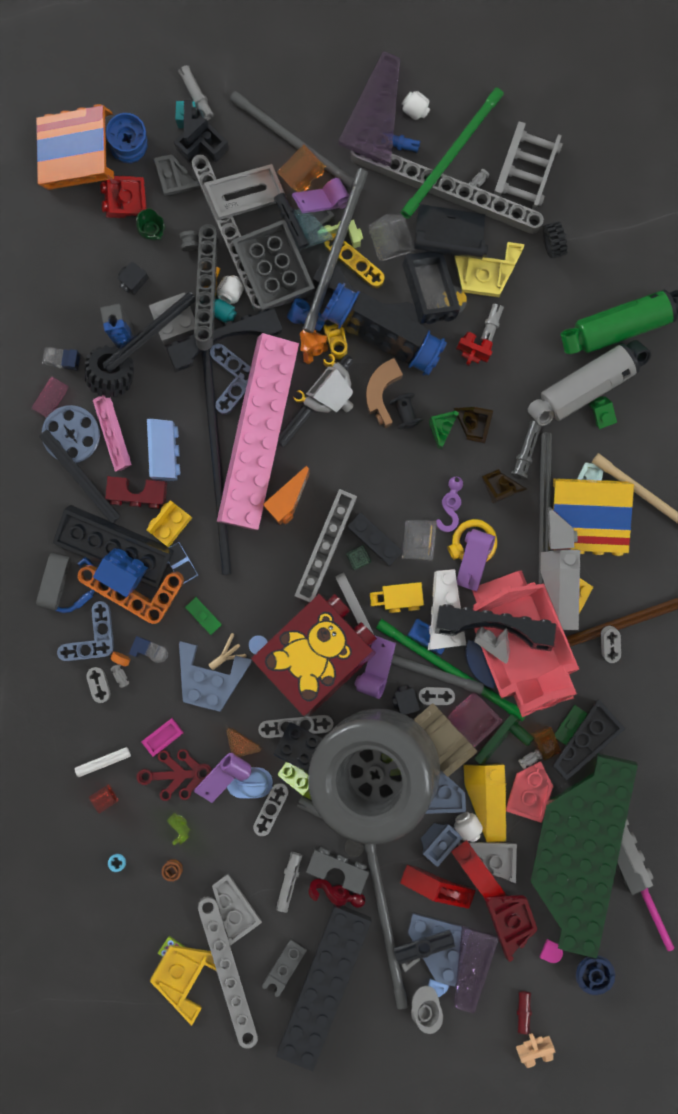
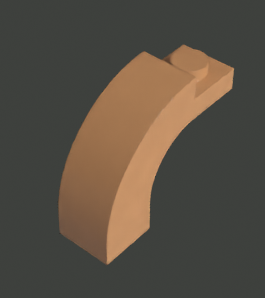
[366,358,403,428]

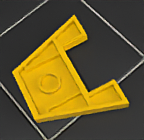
[150,945,217,1026]

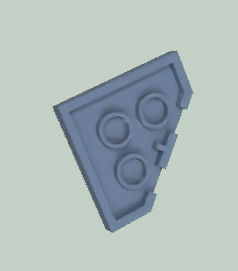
[426,769,466,814]
[408,913,470,987]

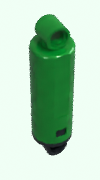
[560,289,678,354]

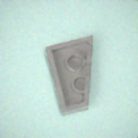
[458,841,517,883]
[212,873,262,946]

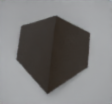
[453,407,493,443]
[482,469,527,504]

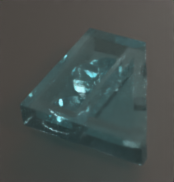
[294,209,333,251]

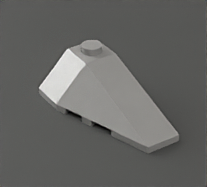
[541,550,580,630]

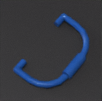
[56,557,95,613]

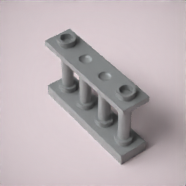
[494,121,563,210]

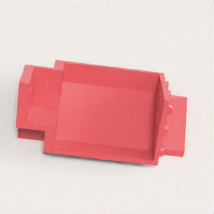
[472,571,579,717]

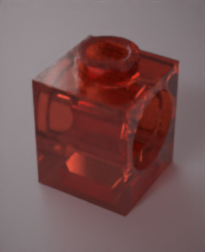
[89,784,119,813]

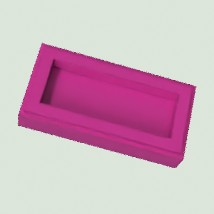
[141,718,184,757]

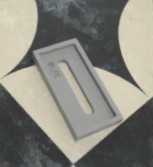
[203,164,287,221]

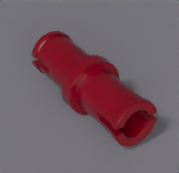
[517,991,532,1034]

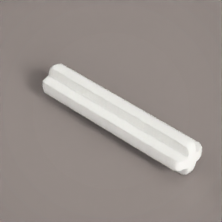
[75,747,131,777]

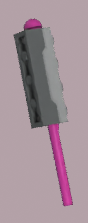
[617,819,675,952]

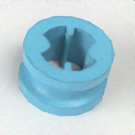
[108,854,126,872]

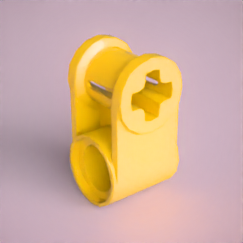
[323,324,348,360]

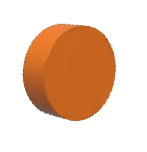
[111,651,131,666]

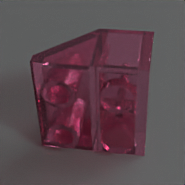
[447,693,503,748]

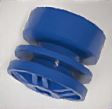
[106,113,148,163]

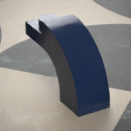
[465,640,495,689]

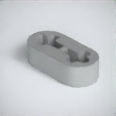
[601,626,621,663]
[87,667,111,703]
[418,687,455,705]

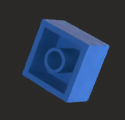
[93,548,147,597]

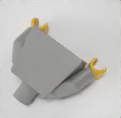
[293,354,353,413]

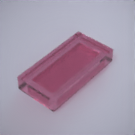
[32,376,69,418]

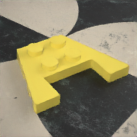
[454,242,524,297]

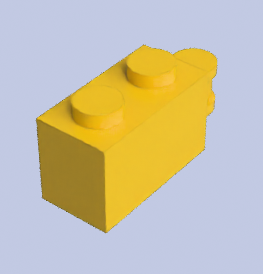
[370,582,424,613]

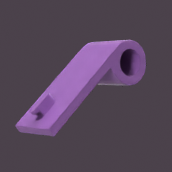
[292,178,350,213]
[457,529,495,591]
[355,636,396,699]
[194,753,251,803]

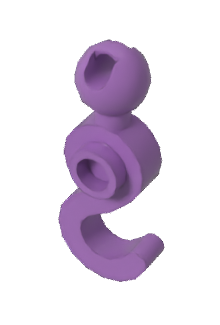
[435,476,463,532]

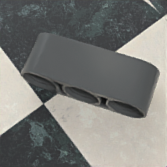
[36,553,71,611]

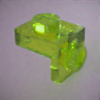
[167,813,190,846]

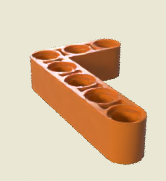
[78,565,184,624]

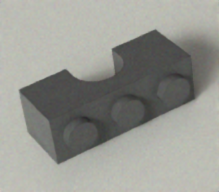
[306,846,369,895]

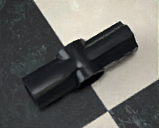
[394,929,455,965]

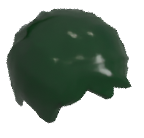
[136,208,165,240]

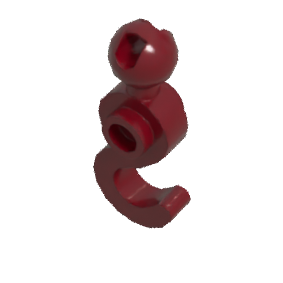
[308,878,366,908]

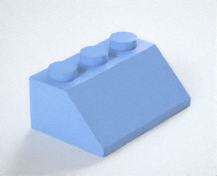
[147,419,181,481]

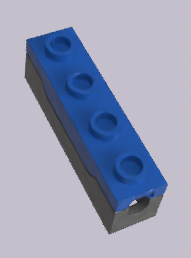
[100,304,134,348]

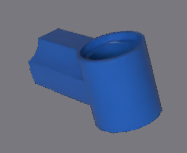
[287,298,325,332]

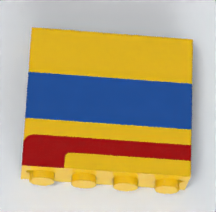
[551,478,634,556]

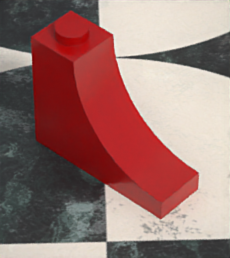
[400,865,476,909]

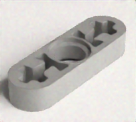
[253,783,289,836]

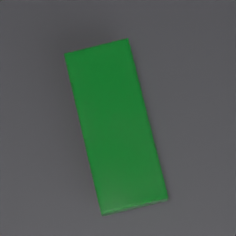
[185,597,222,635]
[553,705,587,745]

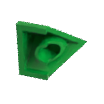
[429,411,459,449]

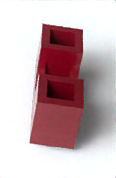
[105,476,167,509]

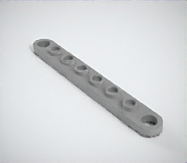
[198,896,258,1049]

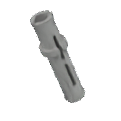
[178,65,214,120]
[276,852,303,913]

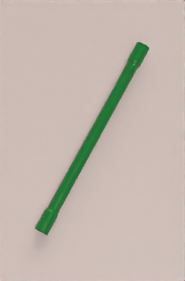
[400,88,504,219]
[376,619,526,722]

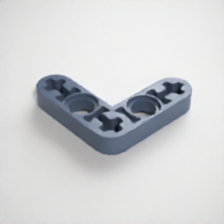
[210,344,251,415]
[57,601,114,661]

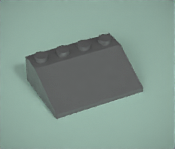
[232,219,315,310]

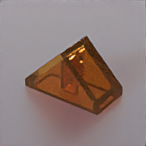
[531,725,561,761]
[226,727,262,757]

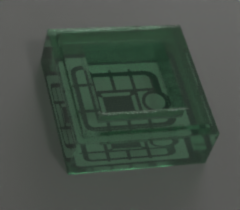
[346,545,371,571]

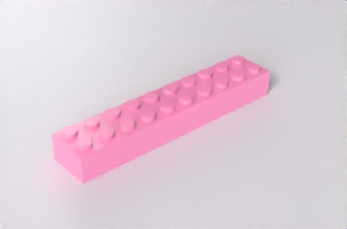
[217,333,299,530]

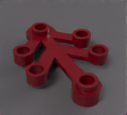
[137,749,212,801]

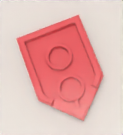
[506,761,553,823]

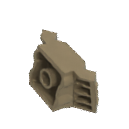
[414,703,478,777]

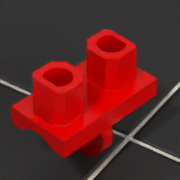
[456,331,492,365]

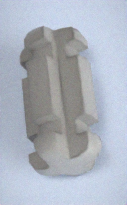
[469,169,489,188]
[111,664,129,688]
[518,749,542,769]

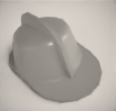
[411,986,443,1034]

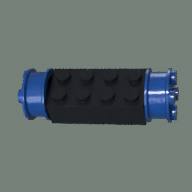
[321,283,447,376]

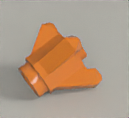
[300,330,328,364]

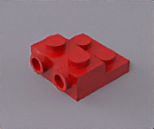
[100,176,146,218]

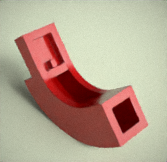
[451,840,506,898]

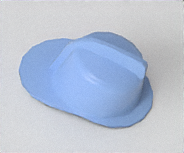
[227,767,273,798]

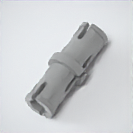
[480,304,504,342]

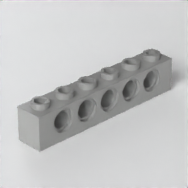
[295,489,357,603]

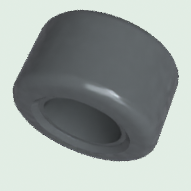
[308,709,440,844]

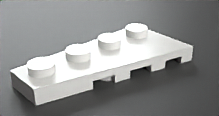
[428,569,466,650]

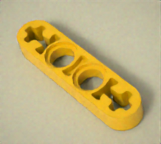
[324,233,384,288]

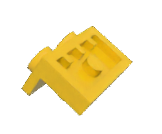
[147,500,192,547]

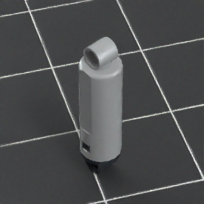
[528,340,651,426]

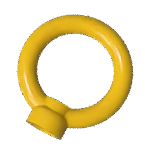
[448,519,497,562]

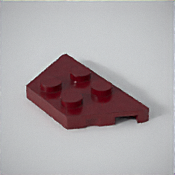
[484,895,538,962]

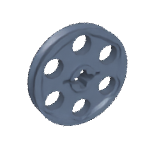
[42,405,100,463]

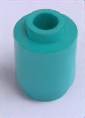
[214,298,237,323]

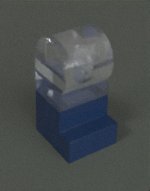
[42,347,81,371]
[129,636,168,663]

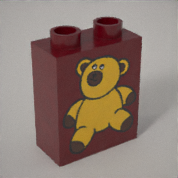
[251,594,377,717]

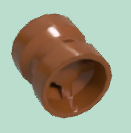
[162,859,183,882]

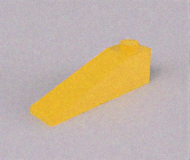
[463,763,506,842]

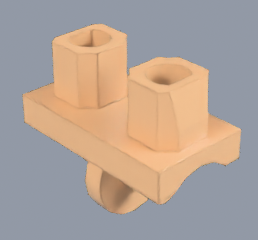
[516,1033,555,1068]

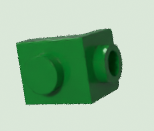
[589,396,617,429]

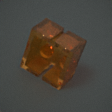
[277,144,326,192]

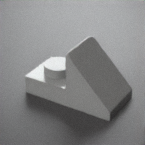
[475,626,510,664]

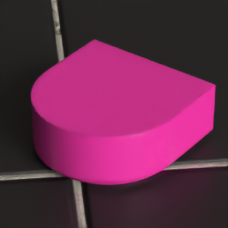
[539,939,563,963]

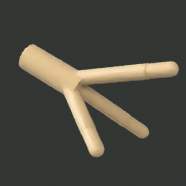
[208,633,247,670]

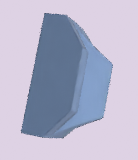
[421,823,462,867]

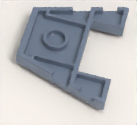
[179,641,252,712]

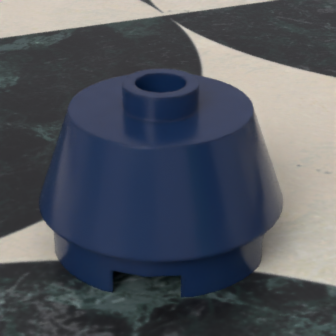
[576,955,615,995]

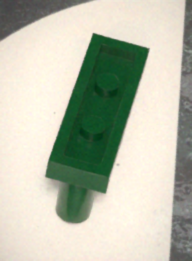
[475,714,534,764]

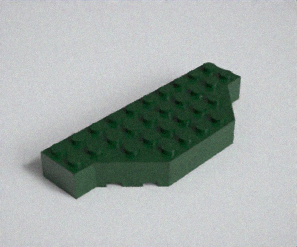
[531,753,638,959]

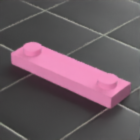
[93,395,132,472]

